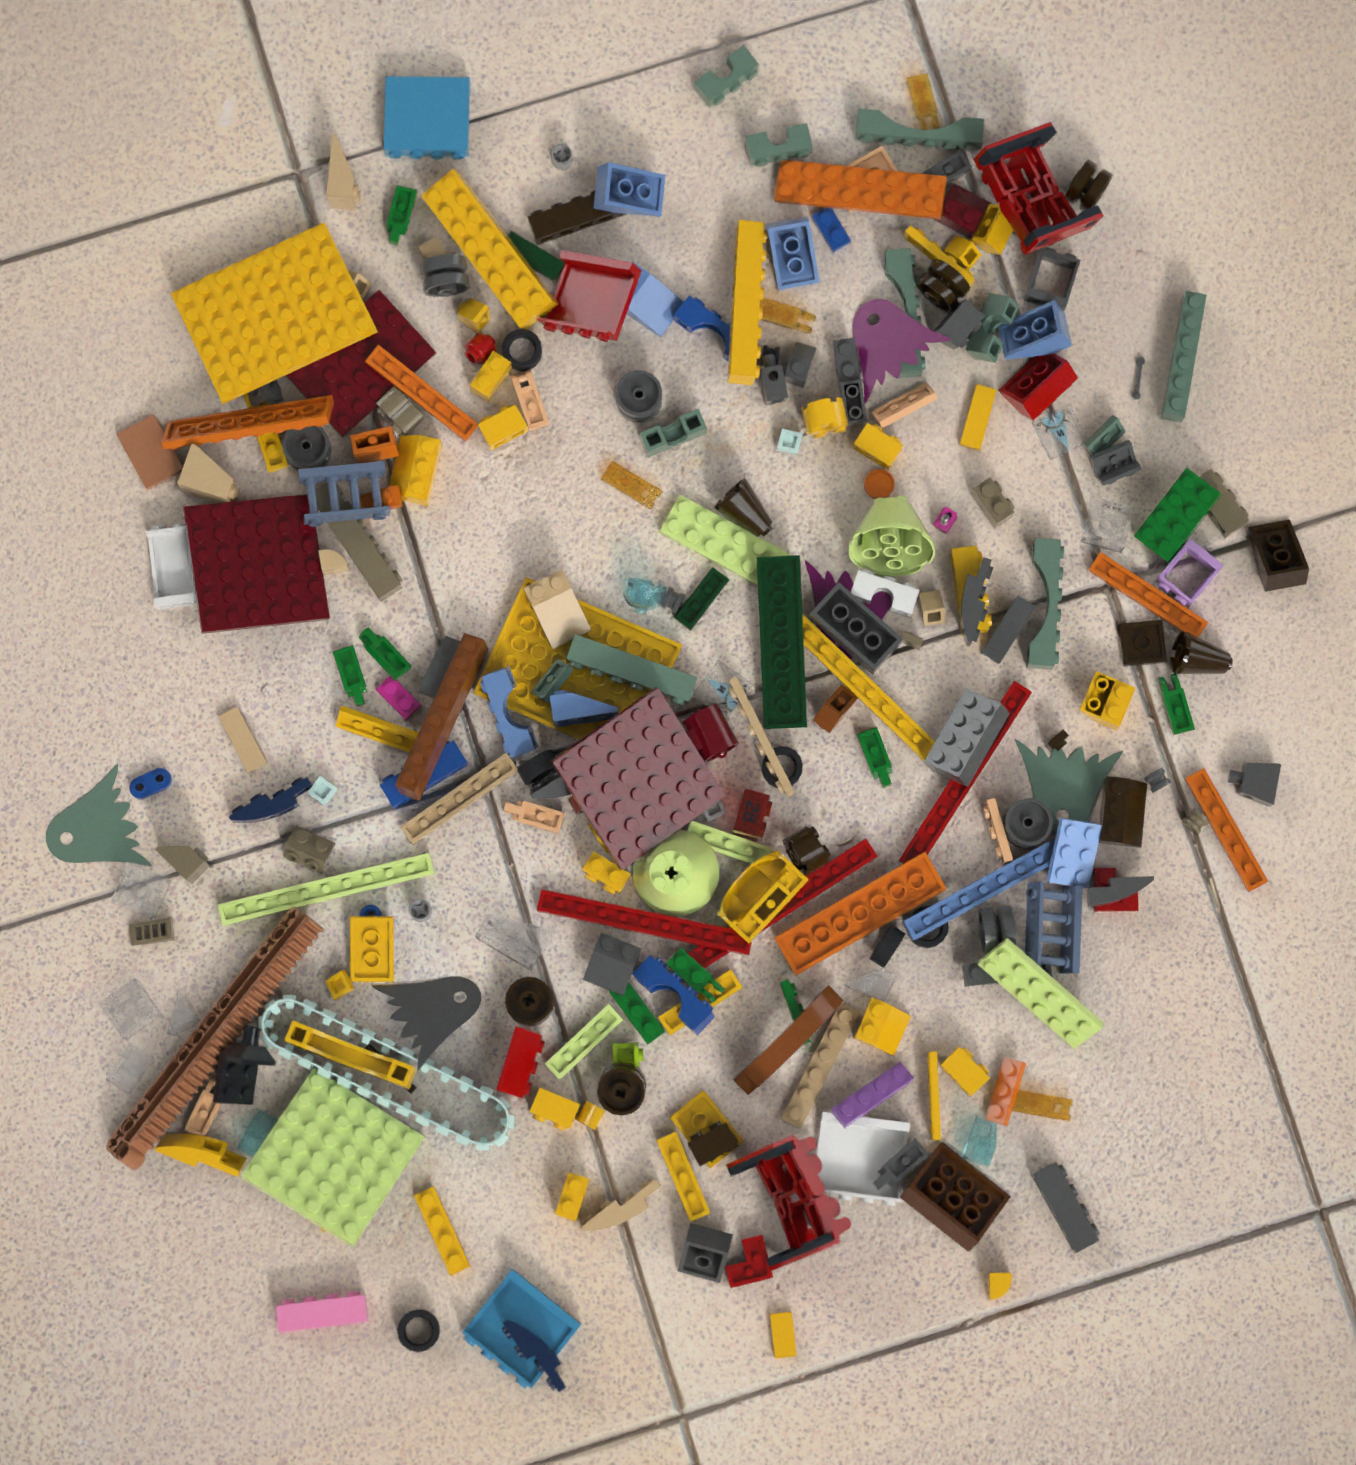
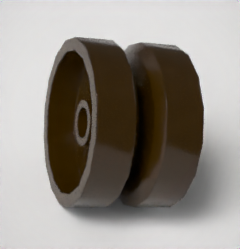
[1065,159,1113,211]
[916,259,970,313]
[505,977,554,1027]
[597,1062,647,1116]

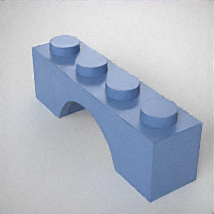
[481,666,539,758]

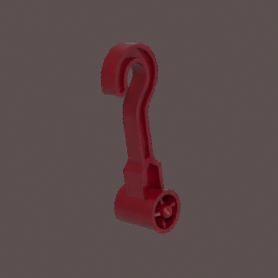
[568,704,739,815]

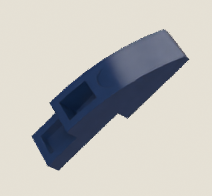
[229,777,313,823]
[502,1320,567,1392]

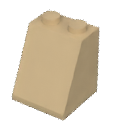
[177,444,240,503]

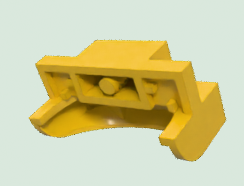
[717,850,809,943]

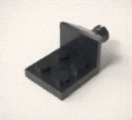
[213,1026,276,1105]

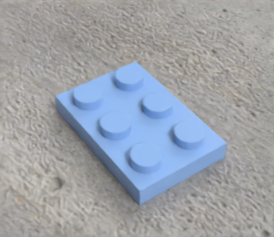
[1046,818,1102,888]

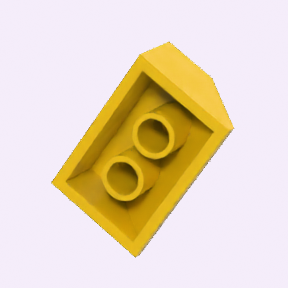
[389,435,442,506]

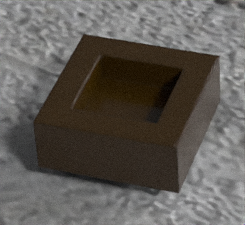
[1045,729,1069,752]

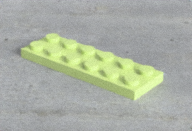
[659,495,792,586]
[978,938,1104,1049]

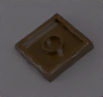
[1119,620,1167,667]

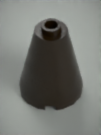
[714,478,772,537]
[1170,632,1233,674]

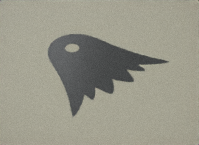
[372,977,481,1070]

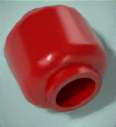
[465,333,496,365]

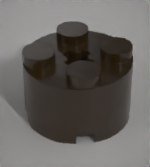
[783,826,831,876]

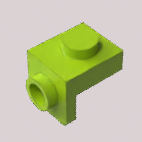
[612,1042,644,1067]

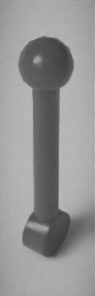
[1132,357,1145,400]

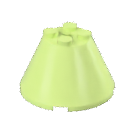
[849,496,935,577]
[633,830,719,916]

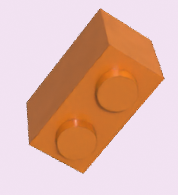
[350,426,400,464]

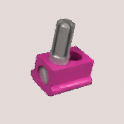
[932,507,958,534]

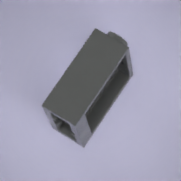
[1024,247,1081,311]

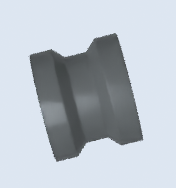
[661,587,685,614]
[1144,767,1171,793]

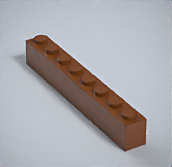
[395,633,489,801]

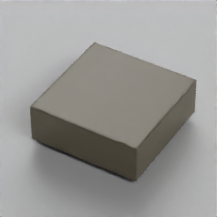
[901,631,923,650]

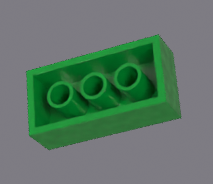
[1134,468,1223,563]

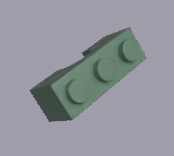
[694,45,759,108]
[745,123,813,167]
[965,293,1019,363]
[640,408,707,458]

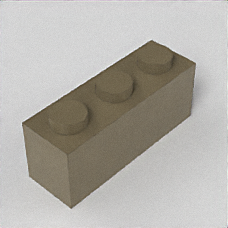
[1200,469,1249,539]

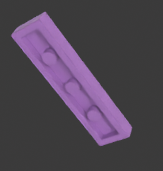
[831,1062,914,1129]

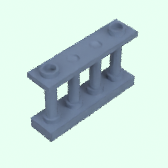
[298,461,391,527]
[1025,881,1083,974]

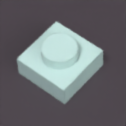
[777,429,803,455]
[307,776,338,806]

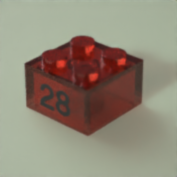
[733,788,773,842]

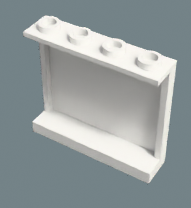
[146,523,197,610]
[817,1112,910,1206]

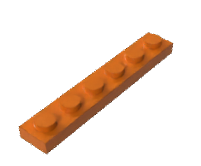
[365,345,478,442]
[1088,552,1208,637]
[1184,768,1269,892]

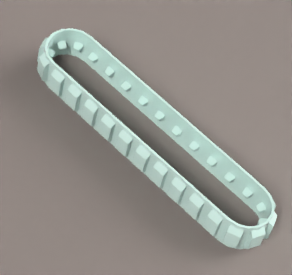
[258,995,515,1151]

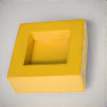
[325,970,355,1000]

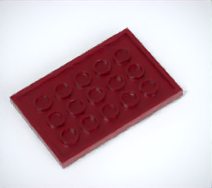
[285,290,437,438]

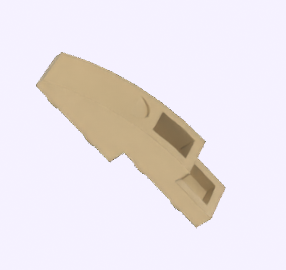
[581,1179,661,1231]

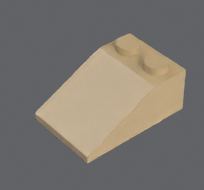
[326,134,361,210]
[523,570,591,649]

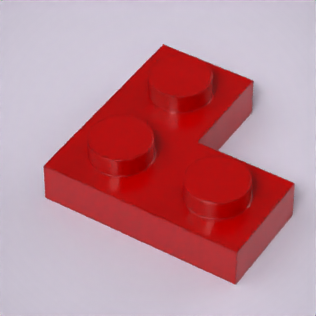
[1093,868,1139,912]
[725,1235,773,1288]

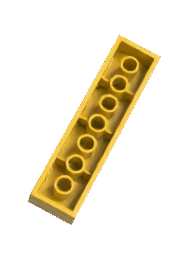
[421,169,559,329]

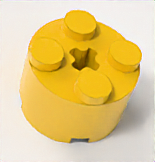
[801,397,848,439]

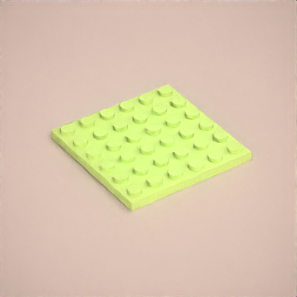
[241,1068,425,1247]

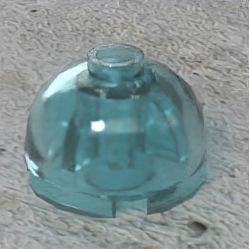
[623,578,667,614]

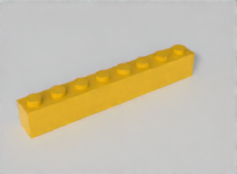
[727,220,767,386]

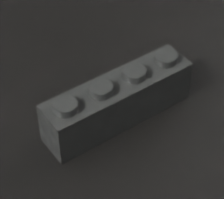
[1031,1162,1100,1253]

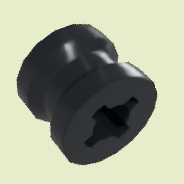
[761,345,780,366]

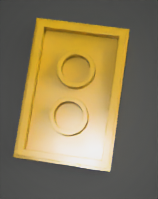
[350,916,394,982]
[670,1090,744,1169]

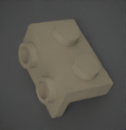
[283,826,335,873]

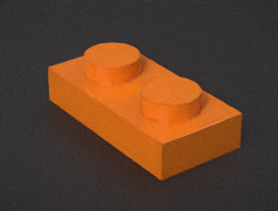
[360,485,402,510]

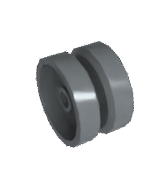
[420,254,470,297]
[616,370,662,423]
[282,426,332,471]
[1002,798,1053,849]
[978,905,1016,956]

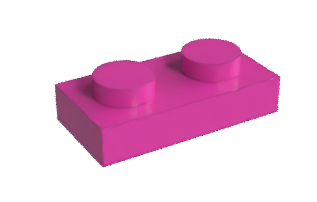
[376,676,421,721]

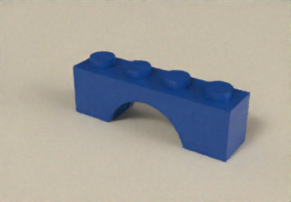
[674,296,731,361]
[632,955,715,1036]

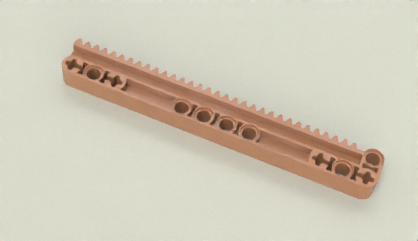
[106,907,324,1170]

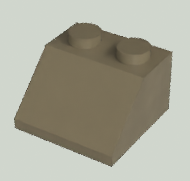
[155,846,210,884]

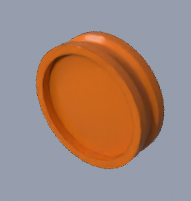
[864,469,895,499]

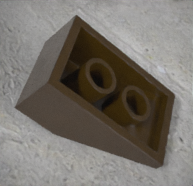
[1248,519,1309,592]

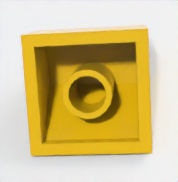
[854,997,911,1056]

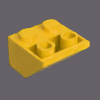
[1079,671,1136,730]

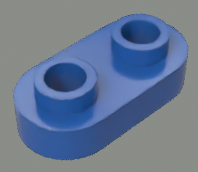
[129,768,172,799]

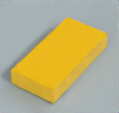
[770,1312,797,1359]

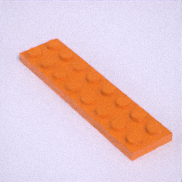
[774,160,947,220]
[161,395,334,450]
[774,852,947,976]

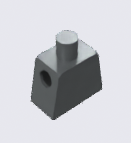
[760,354,789,405]
[1227,763,1281,807]

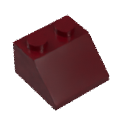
[934,184,991,239]

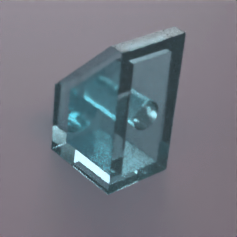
[236,1110,279,1157]
[962,1117,997,1167]

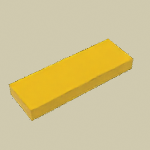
[960,384,997,451]

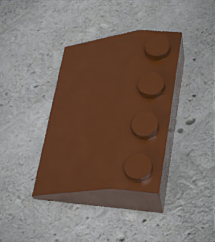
[899,1142,1011,1252]

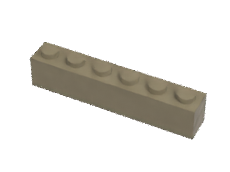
[315,483,403,602]

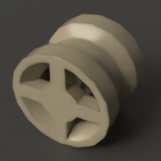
[1182,808,1209,835]

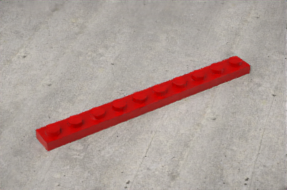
[898,681,1032,864]
[688,839,878,969]
[537,889,753,956]

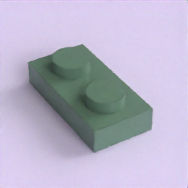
[1083,415,1126,456]
[531,658,574,703]

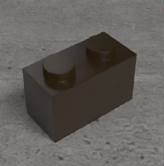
[687,1121,739,1167]

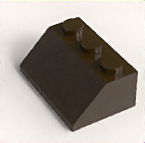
[1098,776,1147,848]

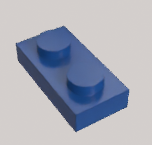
[812,208,851,253]

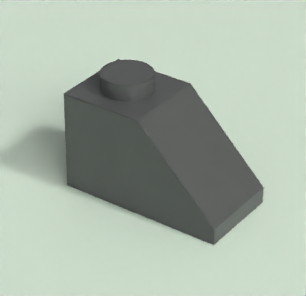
[784,342,816,388]

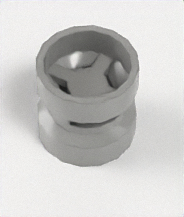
[551,144,573,170]
[409,899,432,922]

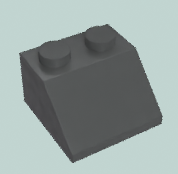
[934,299,985,350]
[583,933,642,996]
[678,1223,733,1283]

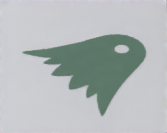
[1015,739,1123,835]
[46,764,152,866]

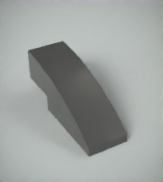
[981,595,1036,664]
[418,635,460,699]
[1086,876,1154,907]

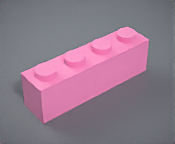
[276,1291,369,1333]

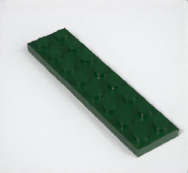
[757,555,808,729]

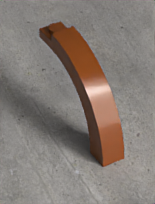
[733,985,844,1095]

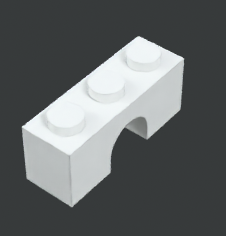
[851,569,919,618]

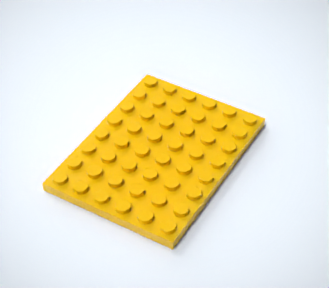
[170,222,377,404]
[473,577,683,740]

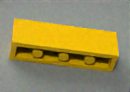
[950,545,992,636]

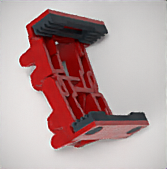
[974,122,1104,255]
[726,1135,851,1271]

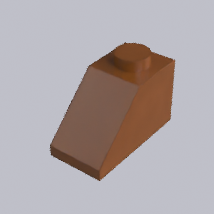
[813,685,858,733]

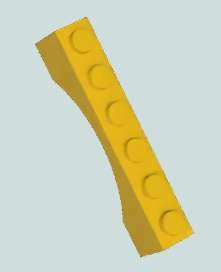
[284,1020,417,1090]

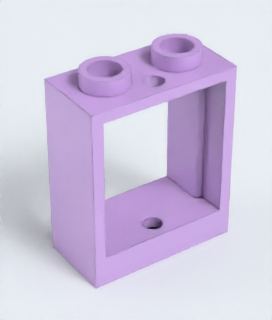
[1156,538,1224,608]

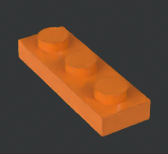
[985,1057,1026,1126]

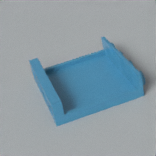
[384,76,471,159]
[462,1269,581,1389]

